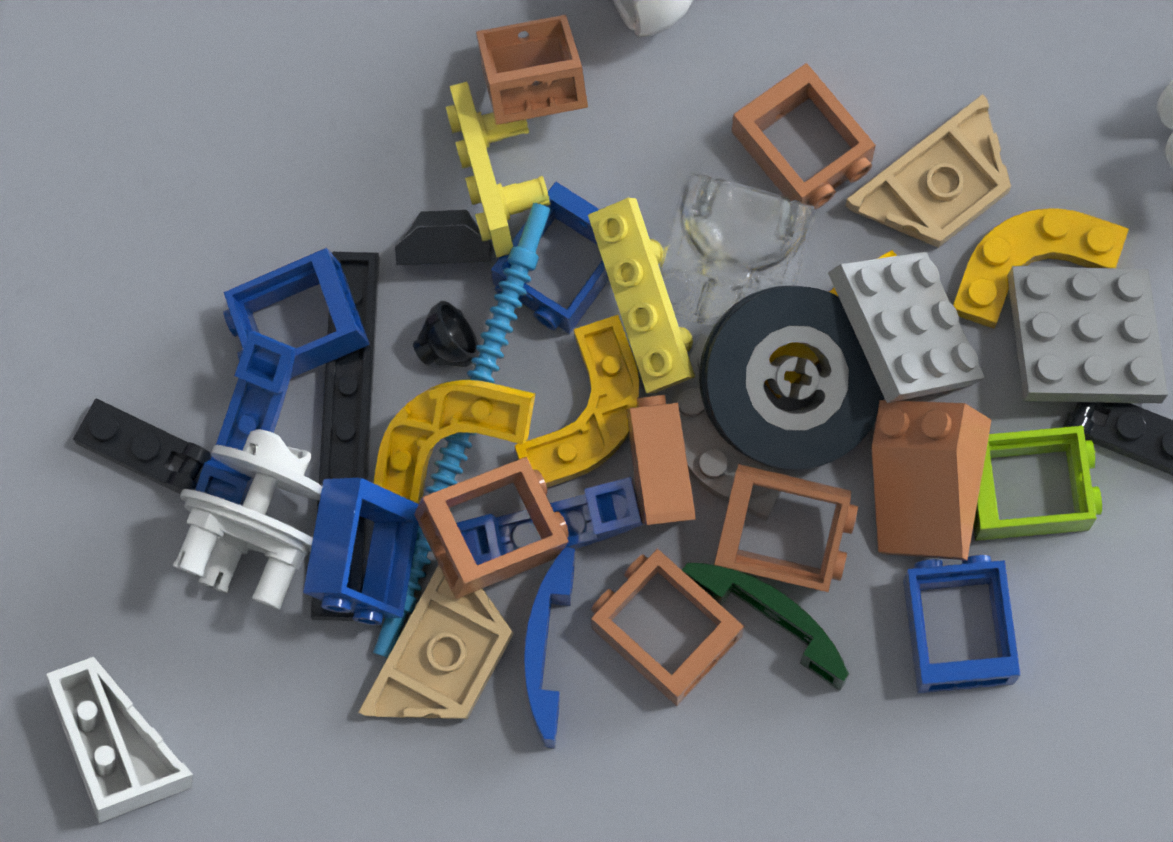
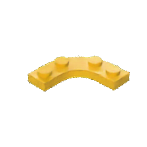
[953,208,1129,329]
[514,315,639,488]
[373,380,535,504]

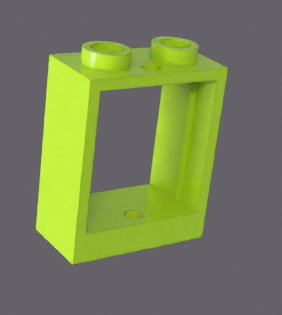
[973,426,1102,541]

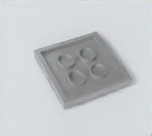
[828,252,985,403]
[1007,266,1168,404]

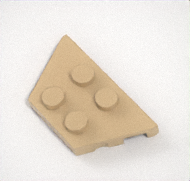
[845,94,1011,248]
[359,565,514,719]

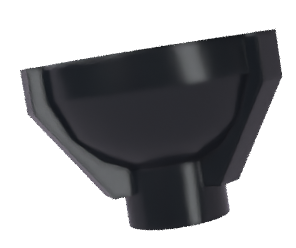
[413,301,479,367]

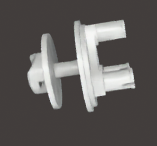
[173,429,323,610]

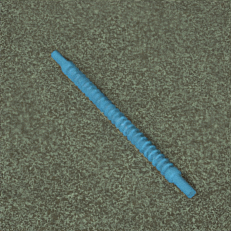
[373,203,551,658]

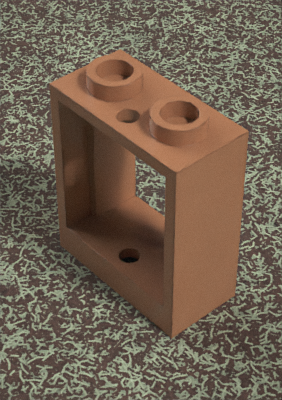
[476,15,588,125]
[732,63,876,214]
[414,457,569,599]
[714,464,858,592]
[591,548,744,706]

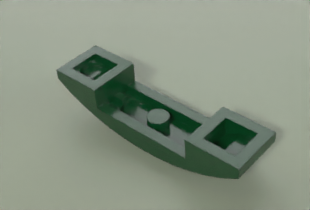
[682,562,849,691]

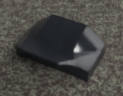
[395,210,491,265]

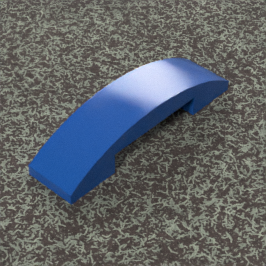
[195,330,296,506]
[456,477,643,565]
[524,547,576,748]

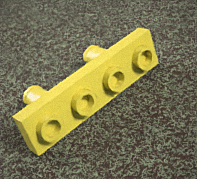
[446,82,551,258]
[588,197,695,393]

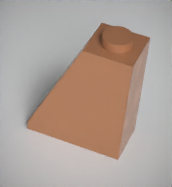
[626,395,696,525]

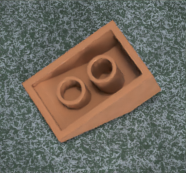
[872,400,992,560]

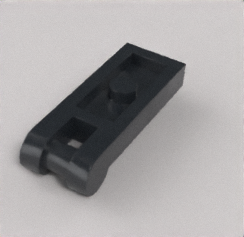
[73,398,212,494]
[1063,402,1173,475]

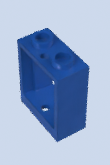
[491,181,609,334]
[223,247,370,379]
[303,478,419,625]
[903,555,1021,694]

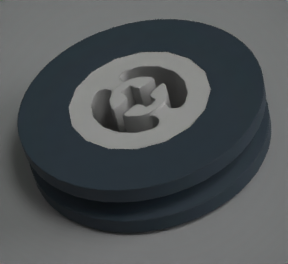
[699,286,884,470]

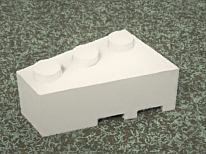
[46,657,193,823]

